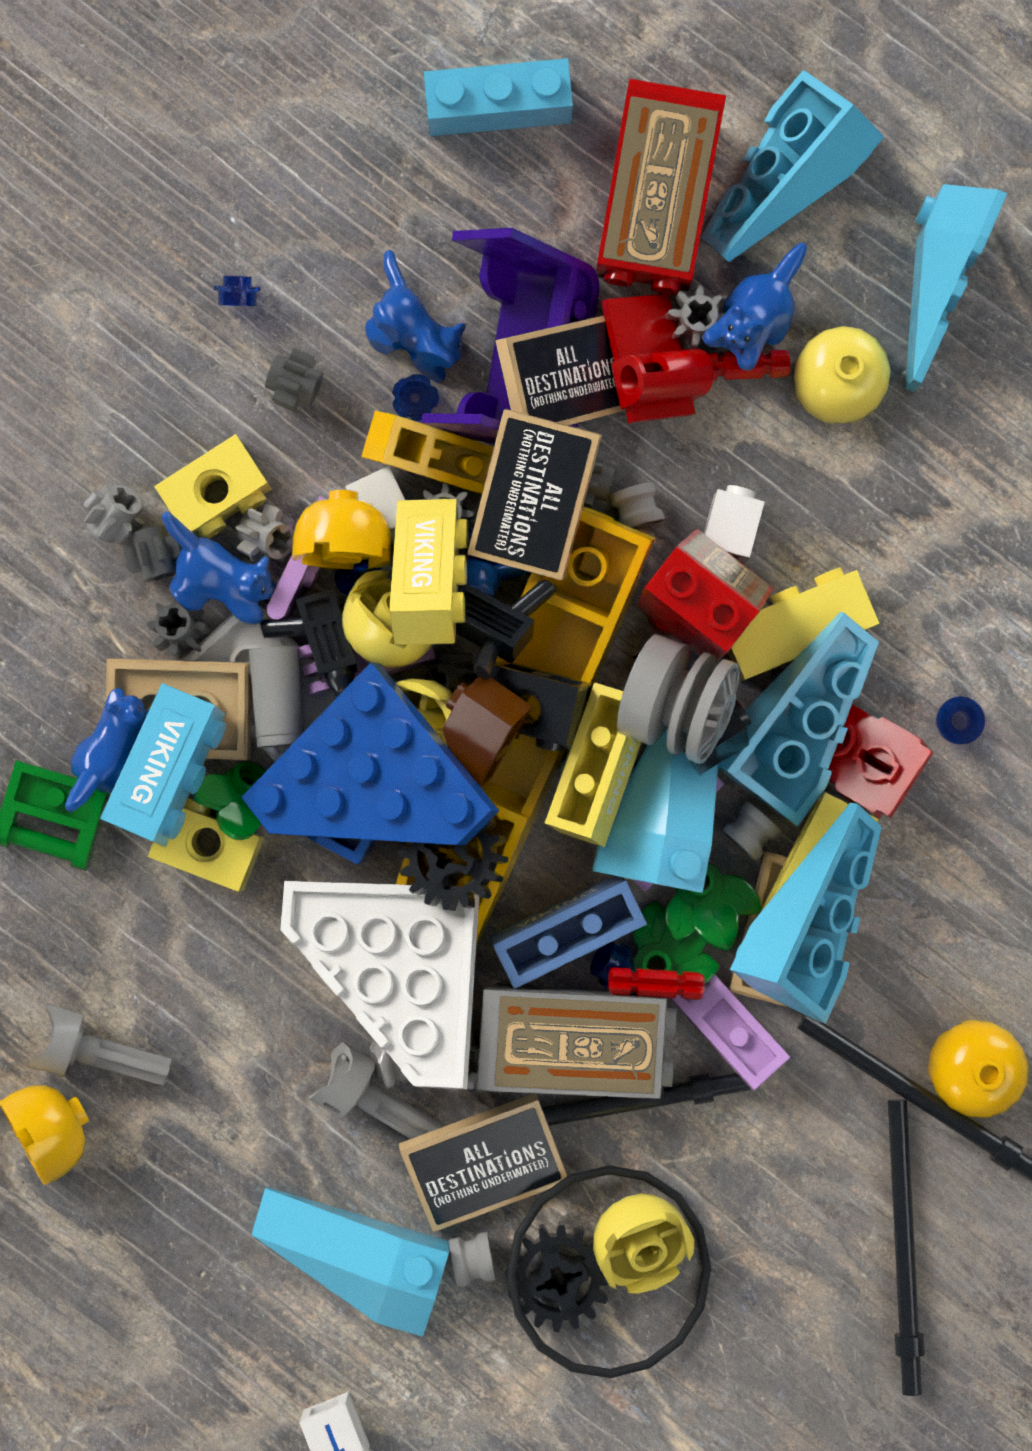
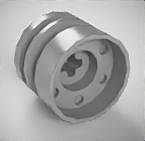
[617,634,740,764]

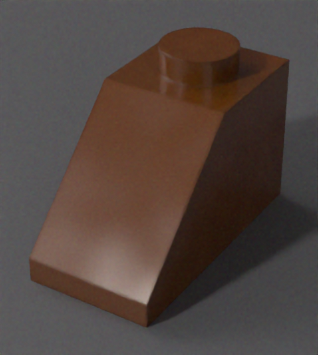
[442,677,533,788]

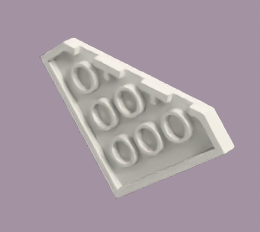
[280,881,479,1090]

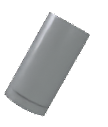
[249,646,305,748]

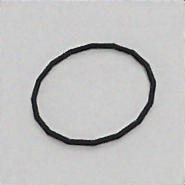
[507,1165,711,1378]

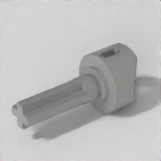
[27,1003,172,1087]
[308,1042,444,1139]

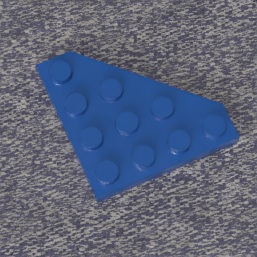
[242,662,499,845]

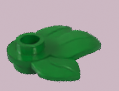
[194,762,266,840]
[665,862,762,952]
[633,901,719,984]

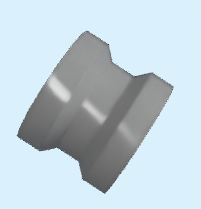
[608,482,665,530]
[721,801,782,862]
[449,1231,496,1288]

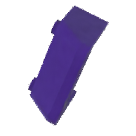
[421,228,599,444]

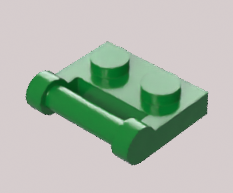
[0,760,110,871]

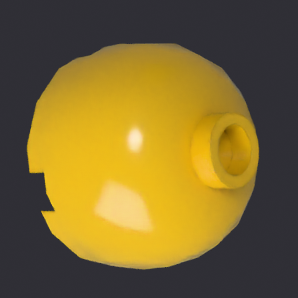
[292,490,391,569]
[928,1019,1029,1118]
[0,1084,90,1185]

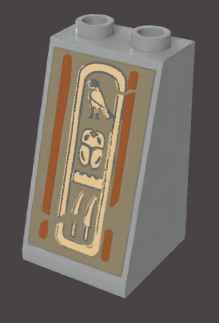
[477,983,677,1099]

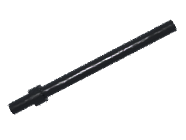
[797,1015,1032,1181]
[542,1073,751,1126]
[888,1099,925,1396]

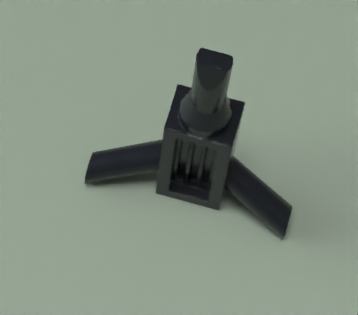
[455,580,557,680]
[259,588,358,698]

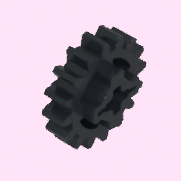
[398,819,508,911]
[506,1221,609,1332]

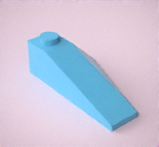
[700,70,884,262]
[905,184,1007,392]
[718,612,879,826]
[592,728,718,893]
[730,802,882,1024]
[251,1187,450,1337]

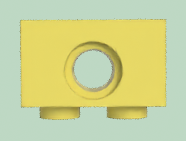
[154,434,272,539]
[147,798,265,892]

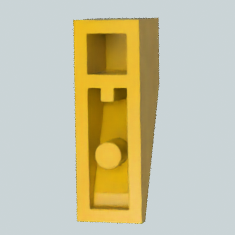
[361,410,494,494]

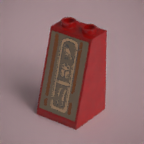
[596,78,726,295]
[636,529,774,663]

